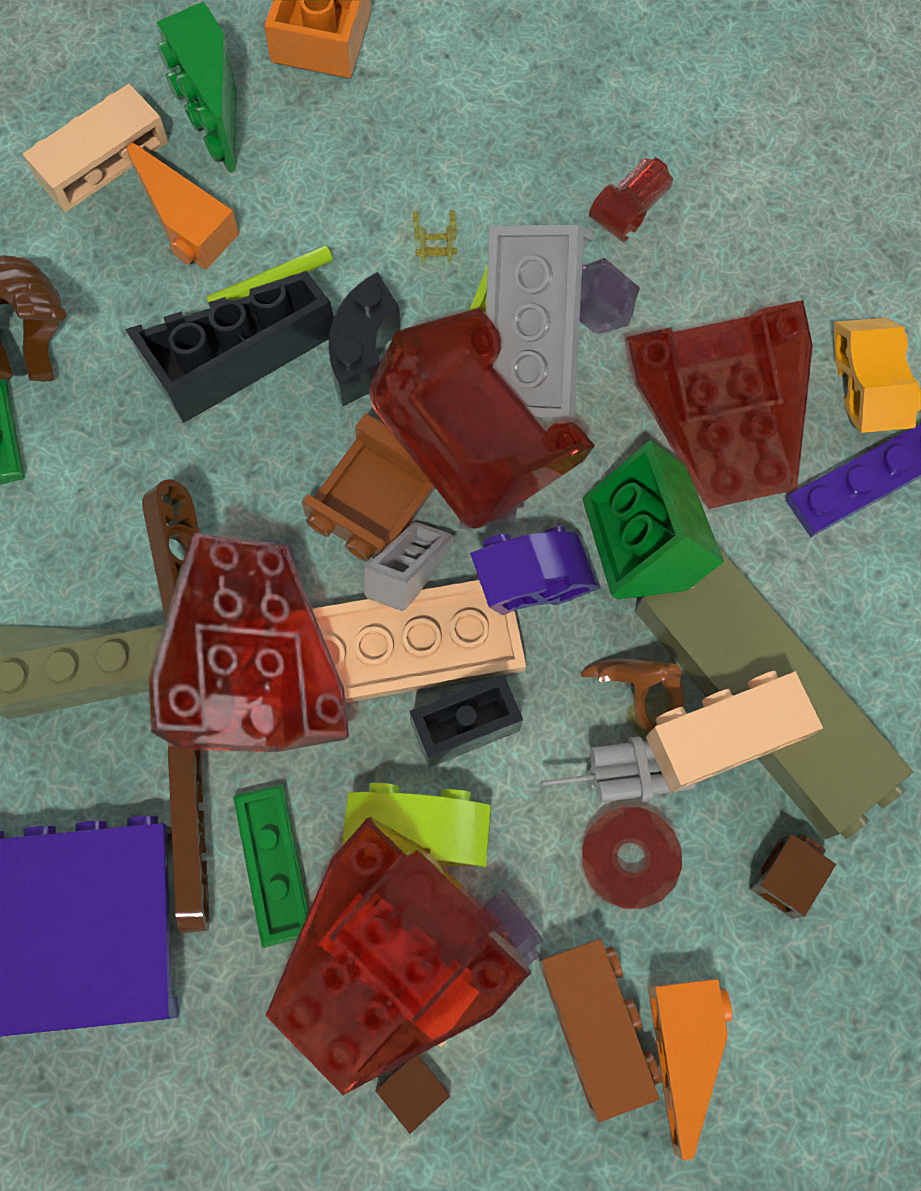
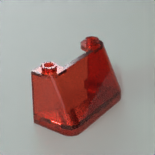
[369,307,595,529]

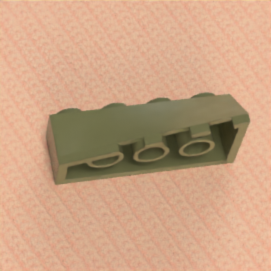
[0,624,202,719]

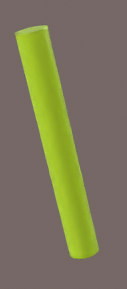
[206,245,333,304]

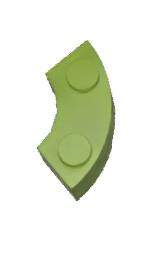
[341,783,491,867]

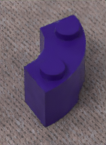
[470,526,601,615]

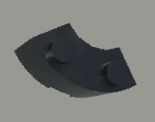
[329,272,401,406]

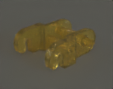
[413,210,457,264]

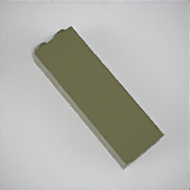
[635,548,914,839]

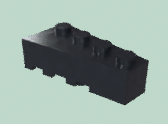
[125,271,334,423]

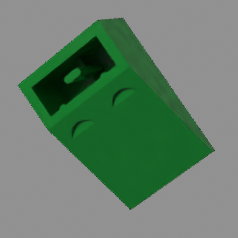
[156,1,237,173]

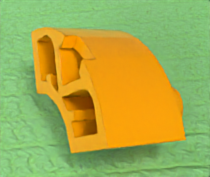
[834,317,921,433]

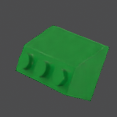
[582,440,724,600]

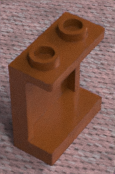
[301,413,444,561]

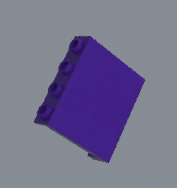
[0,816,179,1037]

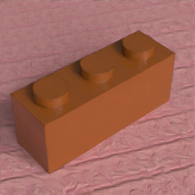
[538,939,662,1123]

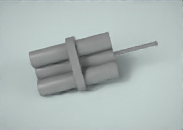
[541,736,695,802]

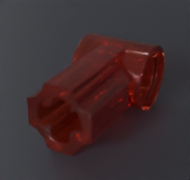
[589,157,674,243]

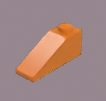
[126,142,239,270]
[647,979,732,1160]

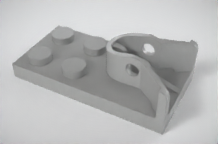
[482,225,594,418]

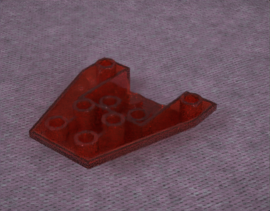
[625,300,813,509]
[148,533,349,752]
[265,816,531,1095]

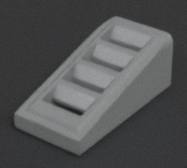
[364,522,454,611]

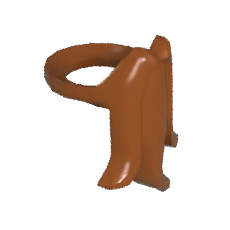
[581,658,684,732]

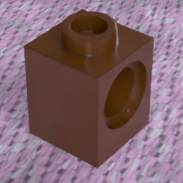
[749,834,836,919]

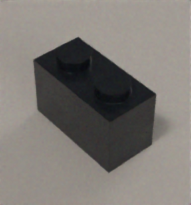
[409,674,523,768]

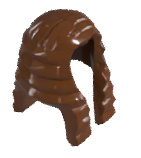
[0,255,67,382]

